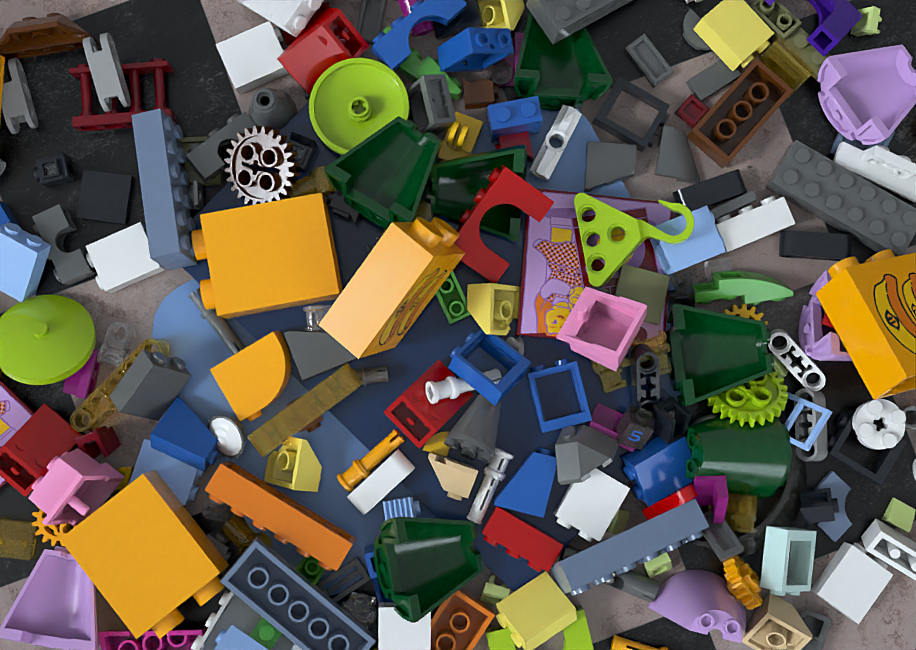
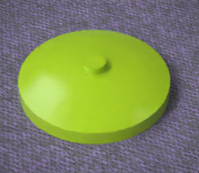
[309,58,409,155]
[0,295,96,385]

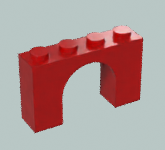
[454,165,554,284]

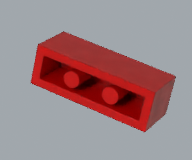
[481,506,564,572]

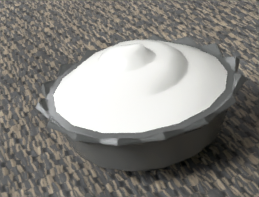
[207,414,247,459]

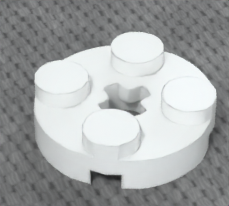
[852,399,906,449]

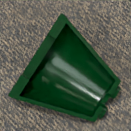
[514,12,613,111]
[324,116,441,229]
[427,144,527,241]
[666,304,774,406]
[686,414,792,500]
[374,517,483,623]

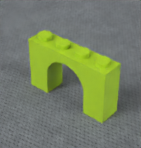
[486,605,594,650]

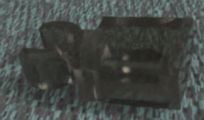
[668,273,695,311]

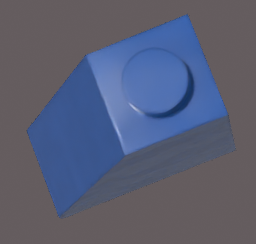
[151,397,219,472]
[494,448,557,518]

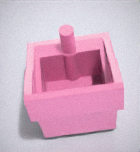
[556,286,647,372]
[29,448,124,526]

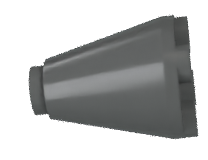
[248,88,297,130]
[444,394,502,463]

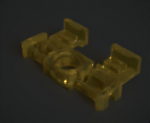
[590,330,672,393]

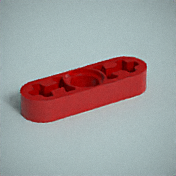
[641,484,699,521]

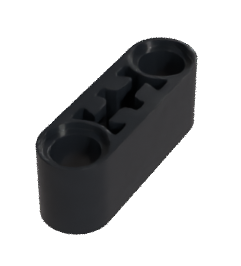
[672,169,747,216]
[779,230,852,261]
[630,344,660,421]

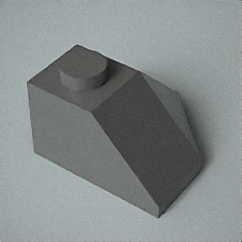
[555,425,619,485]

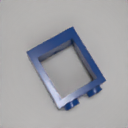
[437,27,514,72]
[448,328,531,406]
[526,358,592,433]

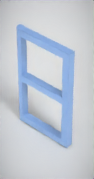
[785,392,832,451]

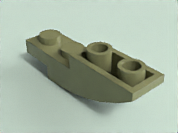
[750,0,831,79]

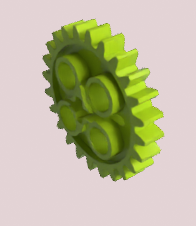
[707,371,788,427]

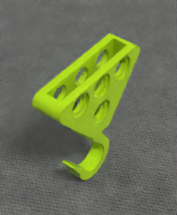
[574,193,694,288]

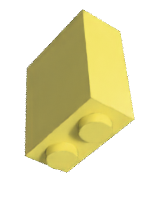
[693,0,774,72]
[496,571,577,650]

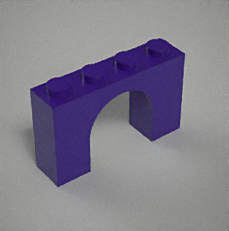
[765,0,863,56]

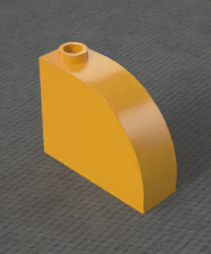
[210,330,291,422]

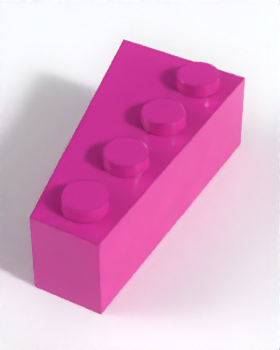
[98,628,208,650]

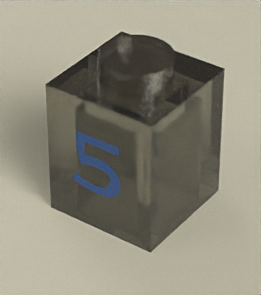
[617,405,654,450]

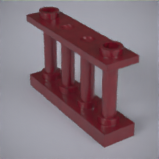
[69,58,177,132]

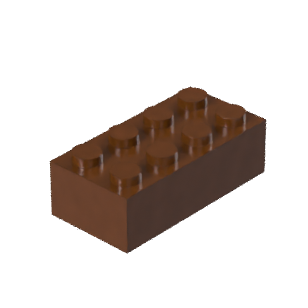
[686,58,794,169]

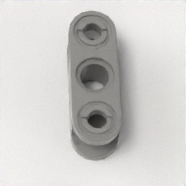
[83,32,131,112]
[1,57,38,134]

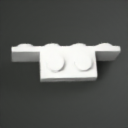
[833,142,916,203]

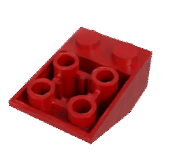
[277,7,369,96]
[384,359,473,449]
[0,403,83,497]

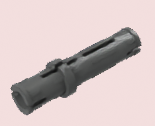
[188,288,246,356]

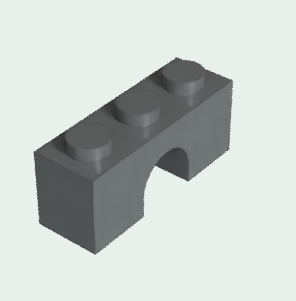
[186,112,257,184]
[32,204,97,286]

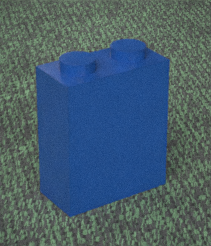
[486,96,543,143]
[622,436,694,507]

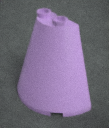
[817,44,916,145]
[799,270,852,361]
[0,546,98,650]
[648,569,746,643]

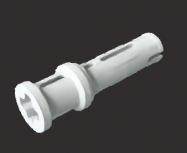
[425,369,502,404]
[466,448,514,524]

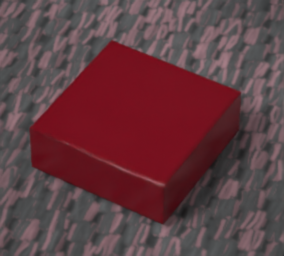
[675,94,710,129]

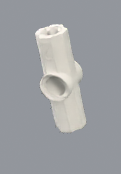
[529,105,582,181]

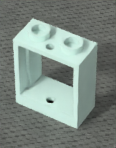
[760,526,817,596]

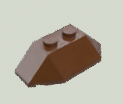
[0,13,98,61]

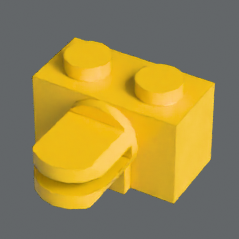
[437,111,483,162]

